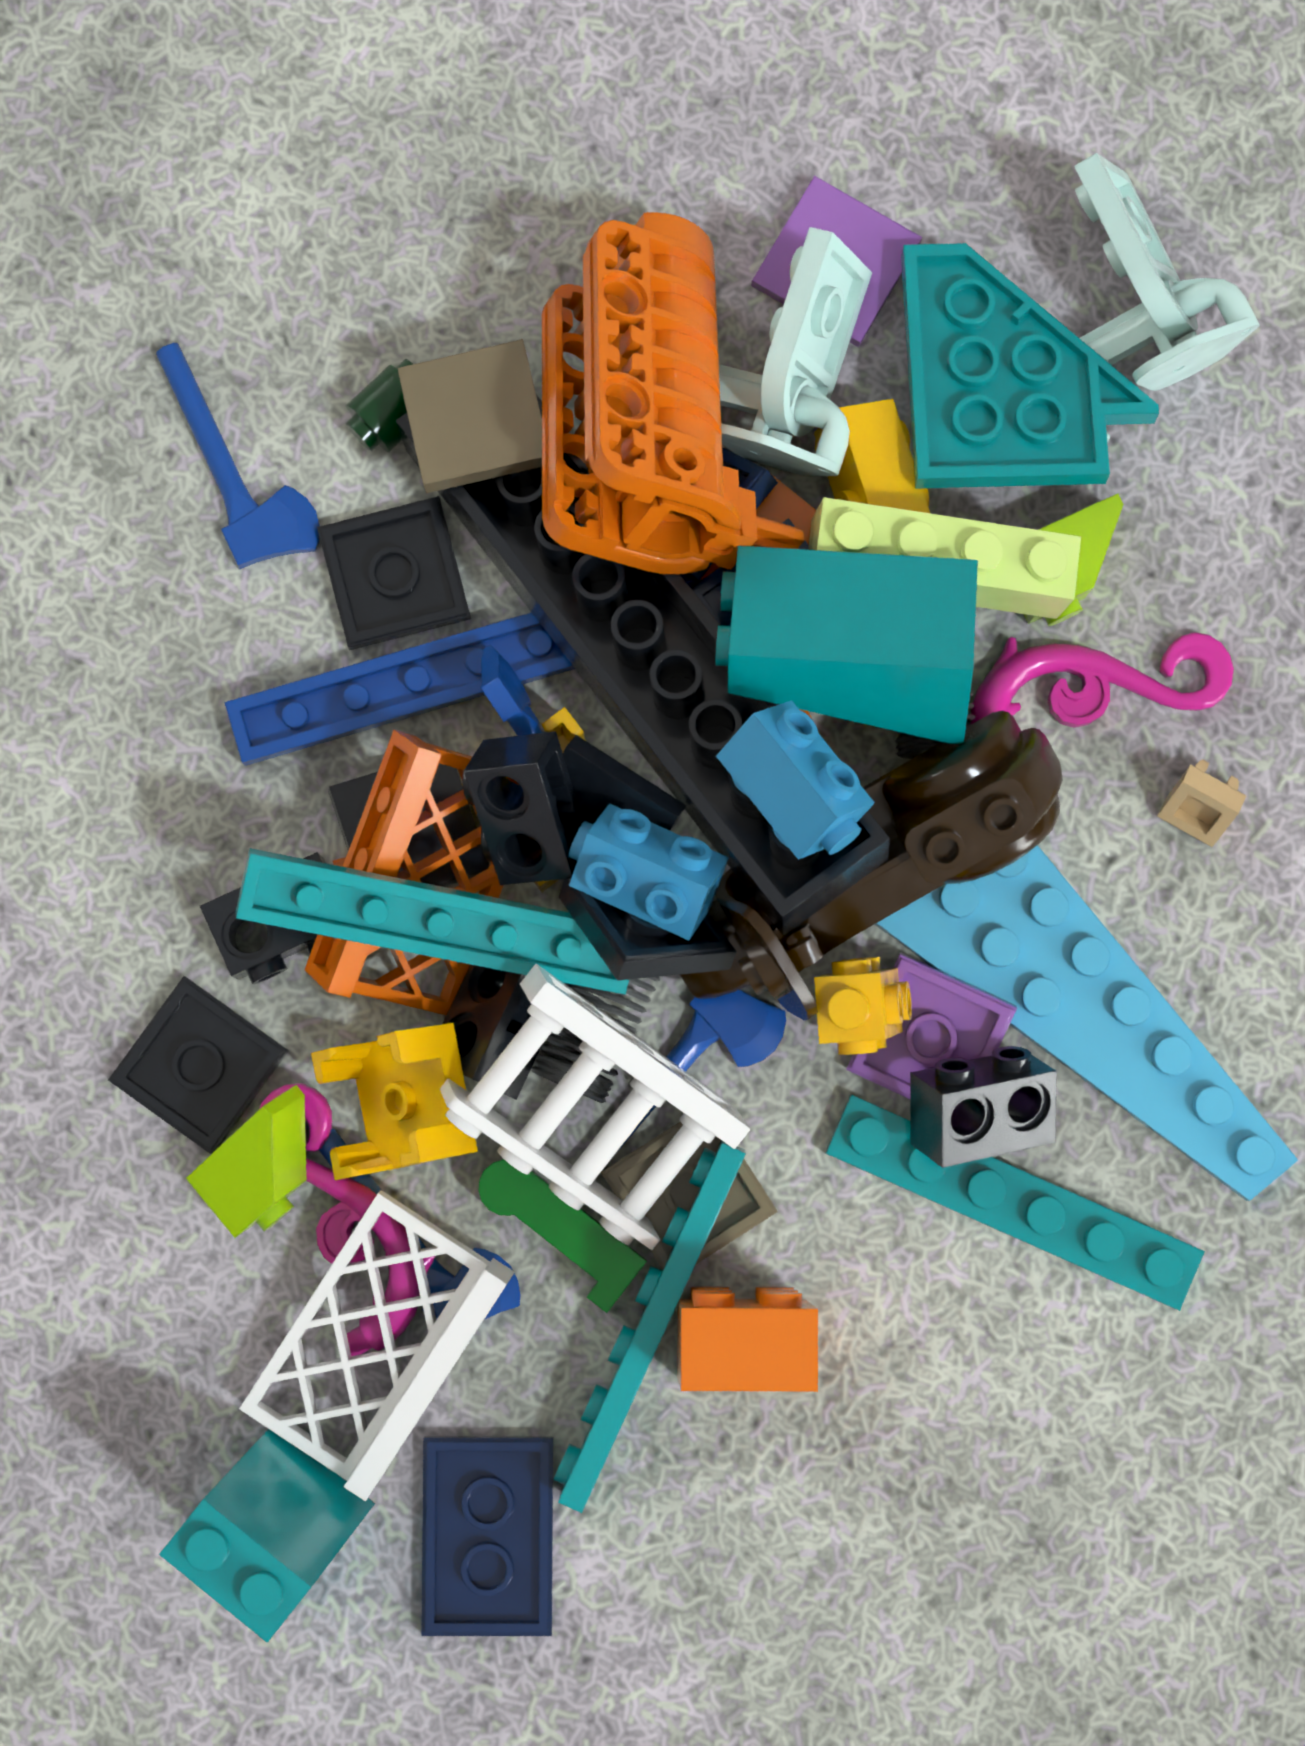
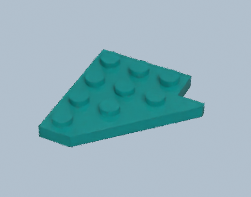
[901,243,1159,489]

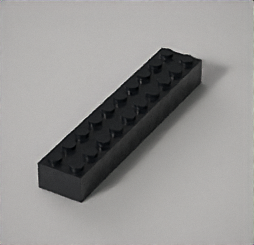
[396,394,890,936]

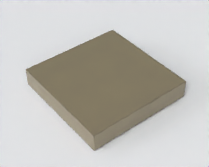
[397,339,542,493]
[601,1122,778,1269]

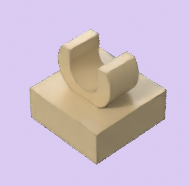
[1157,759,1246,847]

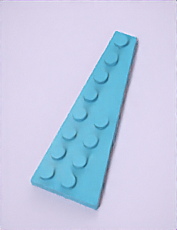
[874,845,1298,1201]

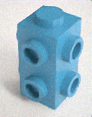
[716,700,875,860]
[569,803,729,941]

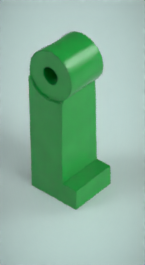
[478,1159,647,1313]

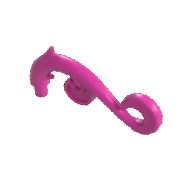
[970,632,1234,728]
[260,1083,435,1356]

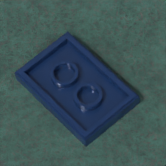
[421,1436,553,1636]

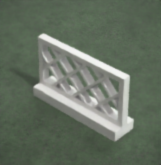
[239,1190,515,1501]

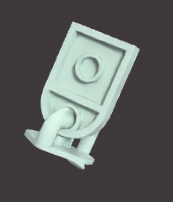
[1074,153,1260,443]
[719,227,872,477]

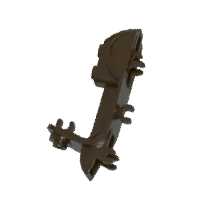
[680,710,1063,1020]

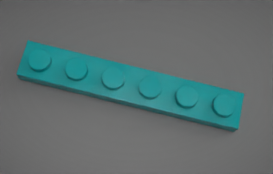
[235,848,629,995]
[825,1095,1205,1311]
[553,1140,746,1513]

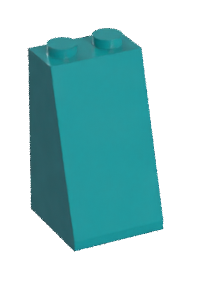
[716,546,978,744]
[159,1429,375,1643]

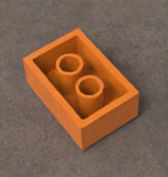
[677,1286,818,1392]

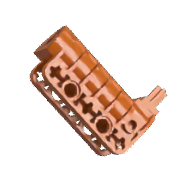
[542,212,804,574]

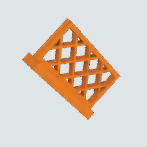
[304,730,519,1015]

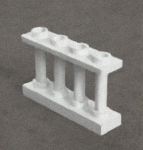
[440,964,751,1250]

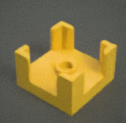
[311,1023,478,1180]

